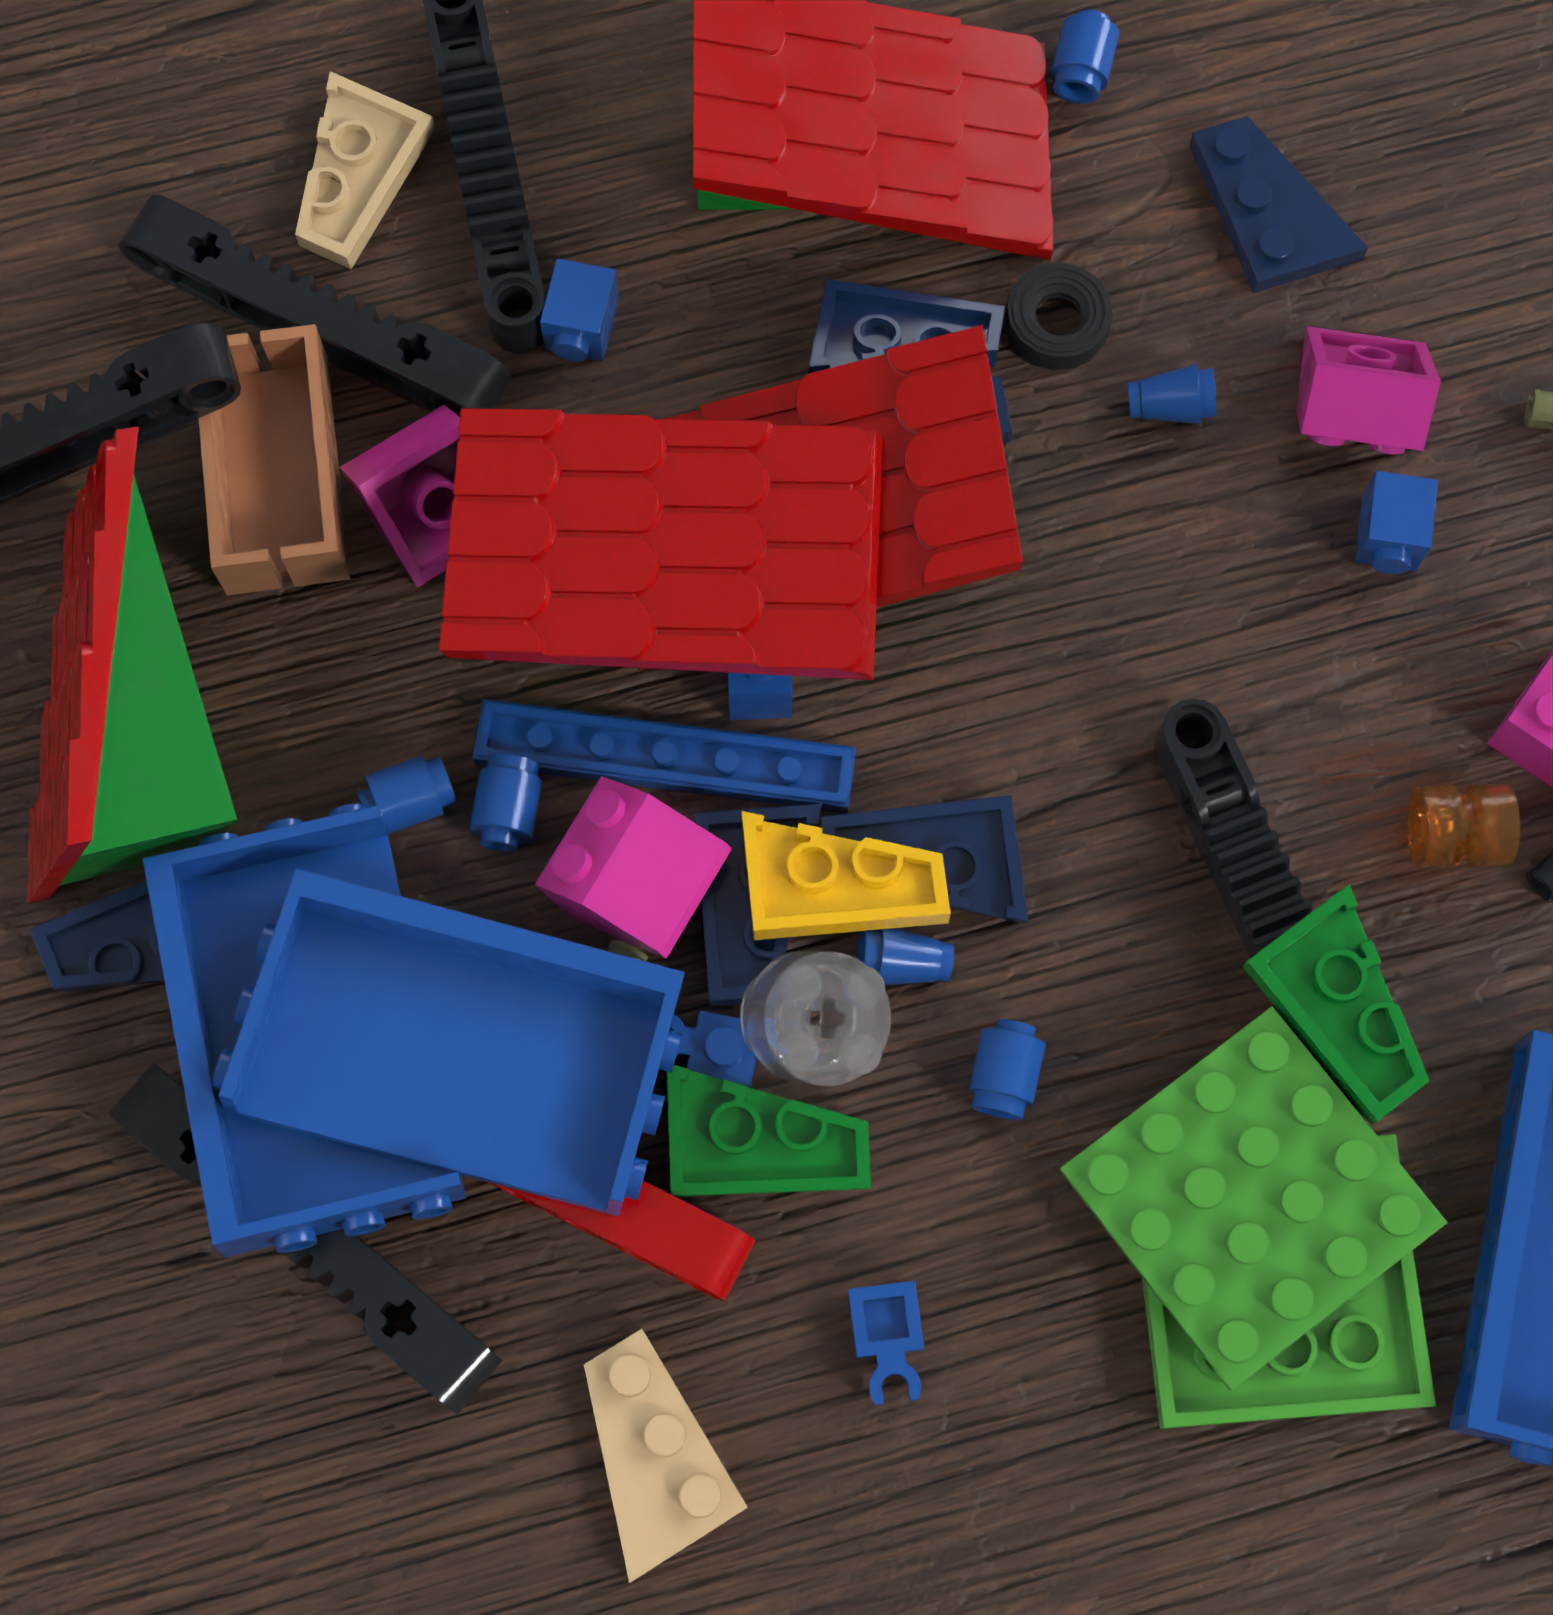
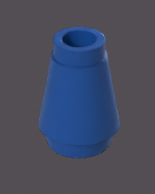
[1128,363,1216,424]
[856,928,954,986]

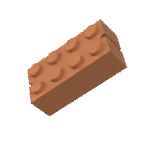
[198,324,350,596]

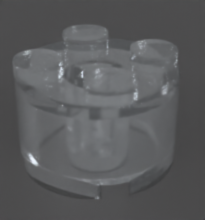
[740,951,891,1086]

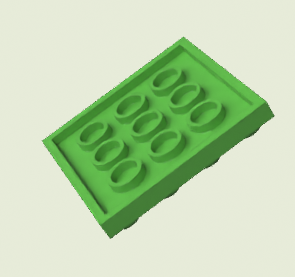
[1059,1006,1448,1391]
[1142,1134,1436,1429]

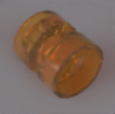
[1407,783,1520,868]

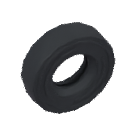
[1004,263,1113,371]

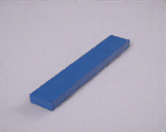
[472,699,856,813]

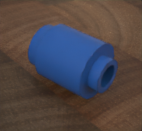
[1051,9,1120,104]
[469,753,543,853]
[356,755,456,835]
[968,1019,1046,1121]

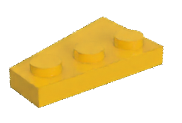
[742,811,951,940]

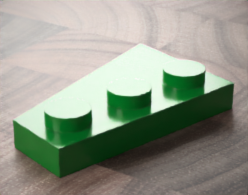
[1243,884,1430,1125]
[667,1065,871,1197]

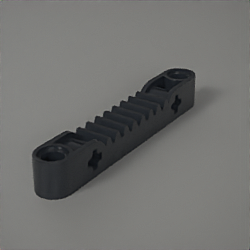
[423,0,546,354]
[118,194,512,417]
[0,323,241,505]
[1154,698,1367,1121]
[108,1062,502,1414]

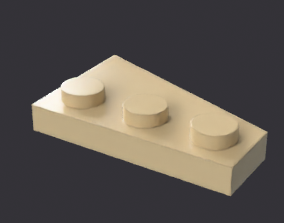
[295,71,436,269]
[584,1328,748,1583]

